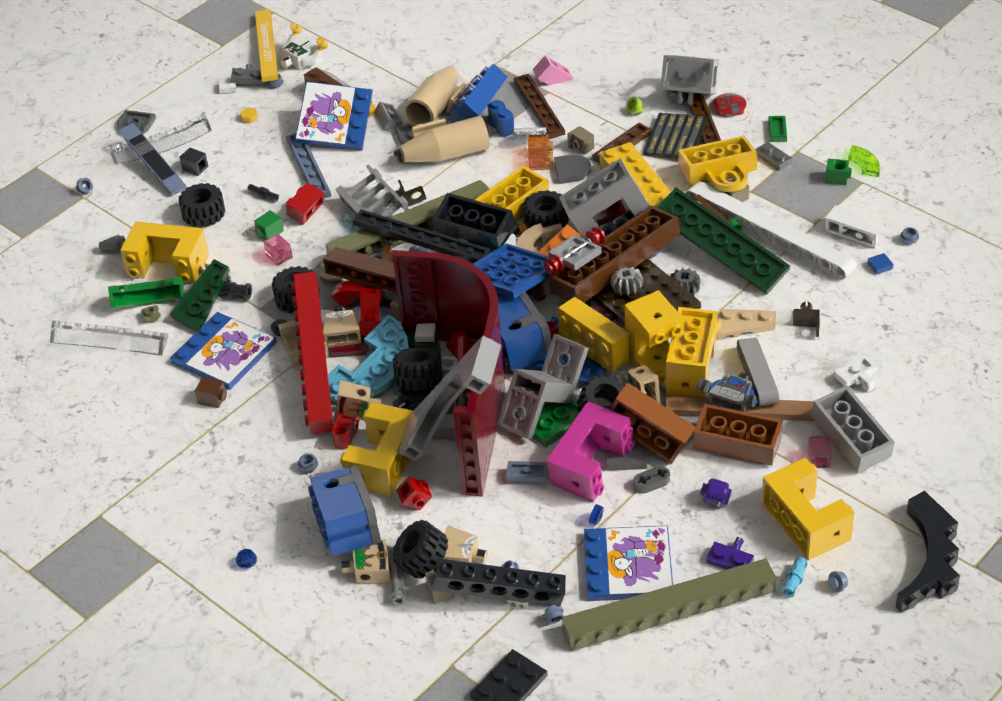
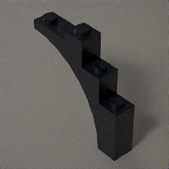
[896,490,960,613]

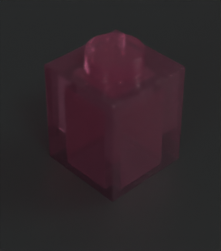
[263,234,293,266]
[808,436,832,468]

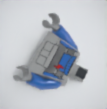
[696,372,758,412]

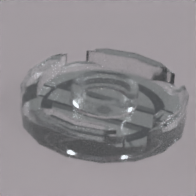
[513,127,547,136]

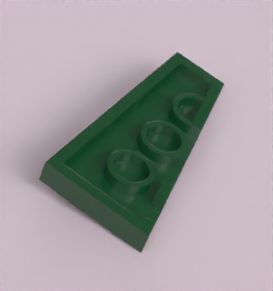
[170,259,230,332]

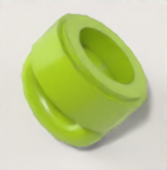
[626,97,643,115]

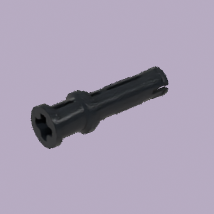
[219,282,252,300]

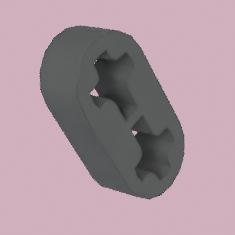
[633,466,670,494]

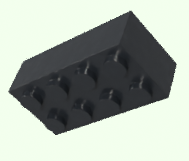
[432,193,515,250]

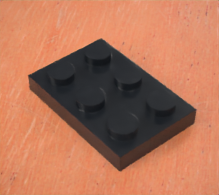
[470,649,548,701]

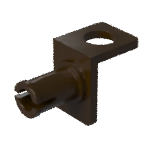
[388,180,427,206]
[793,301,820,337]

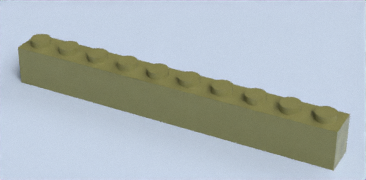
[326,180,490,256]
[561,558,777,650]

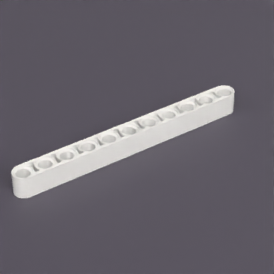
[685,181,857,280]

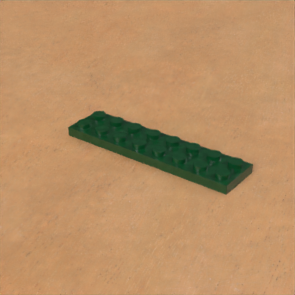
[656,187,790,295]

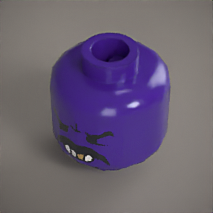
[700,478,732,508]

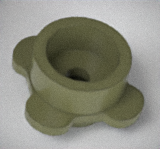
[141,305,161,323]

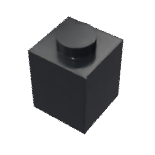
[179,147,209,176]

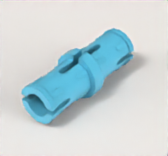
[781,557,808,597]

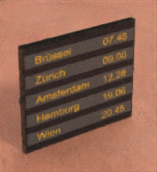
[643,113,708,158]

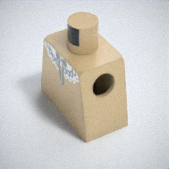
[323,306,361,348]
[443,526,488,563]

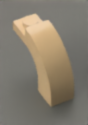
[516,223,563,252]

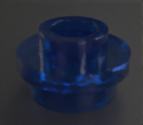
[236,549,257,569]

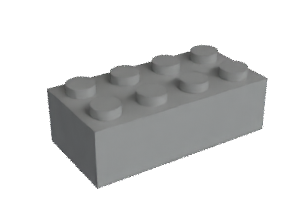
[811,386,895,473]

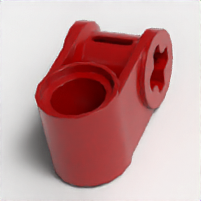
[331,412,360,450]

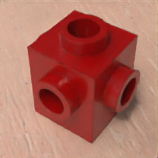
[396,476,433,510]

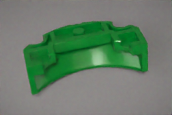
[108,277,185,308]

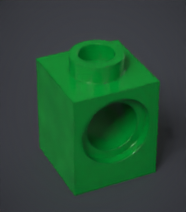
[825,158,852,185]

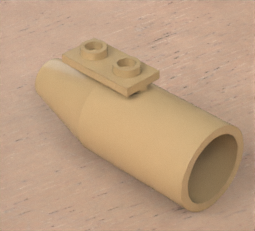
[403,66,466,127]
[400,116,490,162]

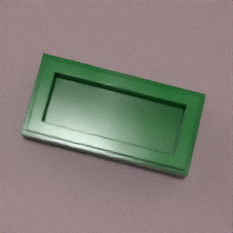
[768,116,787,142]

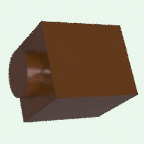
[194,377,227,408]

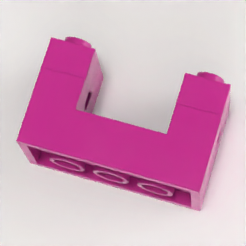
[546,401,635,502]

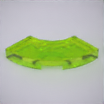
[848,145,880,177]

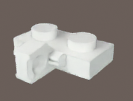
[834,355,878,392]

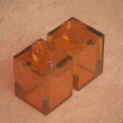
[528,134,553,170]

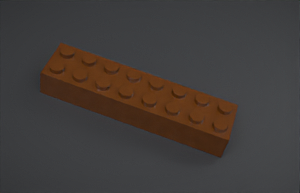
[548,206,680,303]

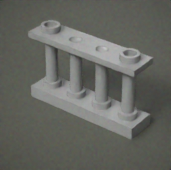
[335,164,409,217]

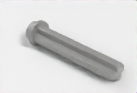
[388,547,407,605]

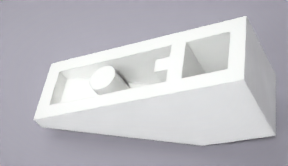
[825,205,878,248]

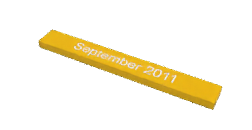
[255,9,279,82]

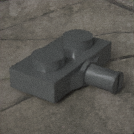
[231,64,264,86]

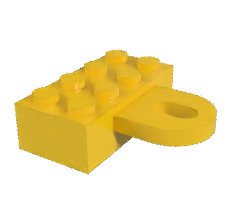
[678,135,757,192]

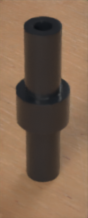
[247,184,279,201]

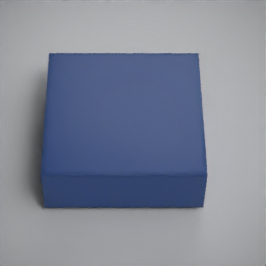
[867,253,894,274]

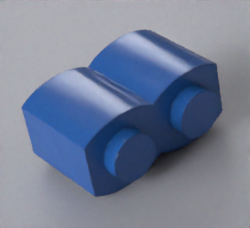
[487,100,515,137]

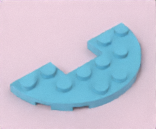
[328,314,409,402]

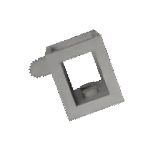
[660,55,719,106]

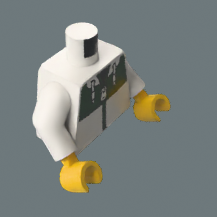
[281,22,328,70]

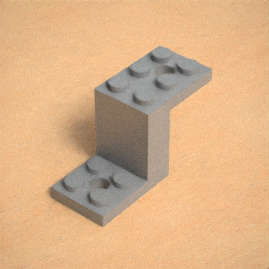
[497,334,589,439]

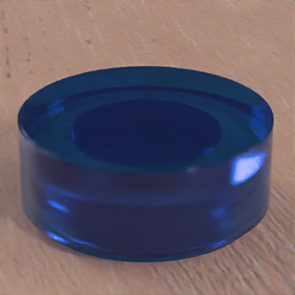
[589,504,604,526]

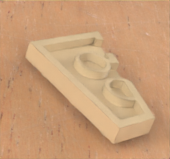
[717,309,776,341]

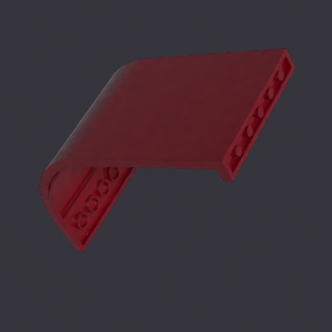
[392,250,505,497]

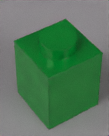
[254,210,284,242]

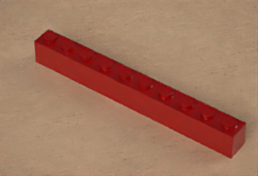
[291,272,333,434]

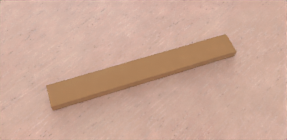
[666,395,815,421]

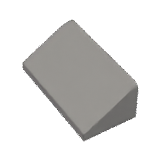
[375,102,403,130]

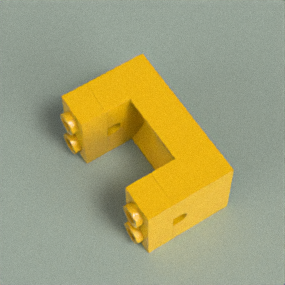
[120,221,209,284]
[625,290,684,385]
[666,307,717,397]
[340,402,413,497]
[762,457,854,560]

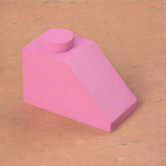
[532,55,573,85]

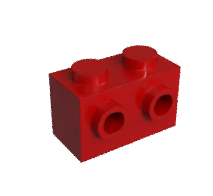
[286,182,324,225]

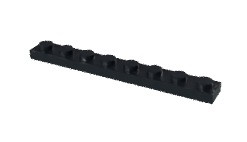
[352,209,491,263]

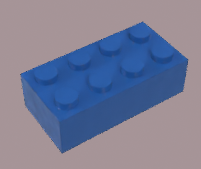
[447,64,507,123]

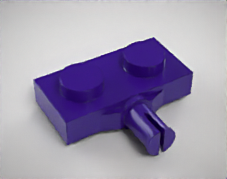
[706,537,754,570]

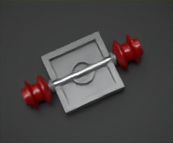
[544,227,605,275]

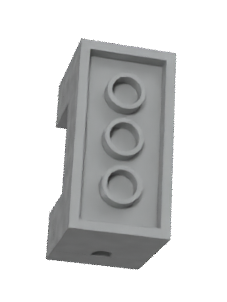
[559,158,650,239]

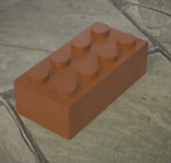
[610,383,696,464]
[693,404,783,466]

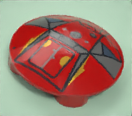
[713,93,747,117]

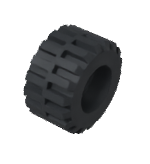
[178,183,225,228]
[523,190,569,228]
[272,266,320,313]
[392,347,443,391]
[577,374,625,412]
[392,520,448,579]

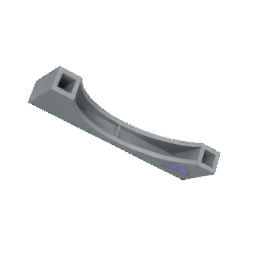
[398,336,501,461]

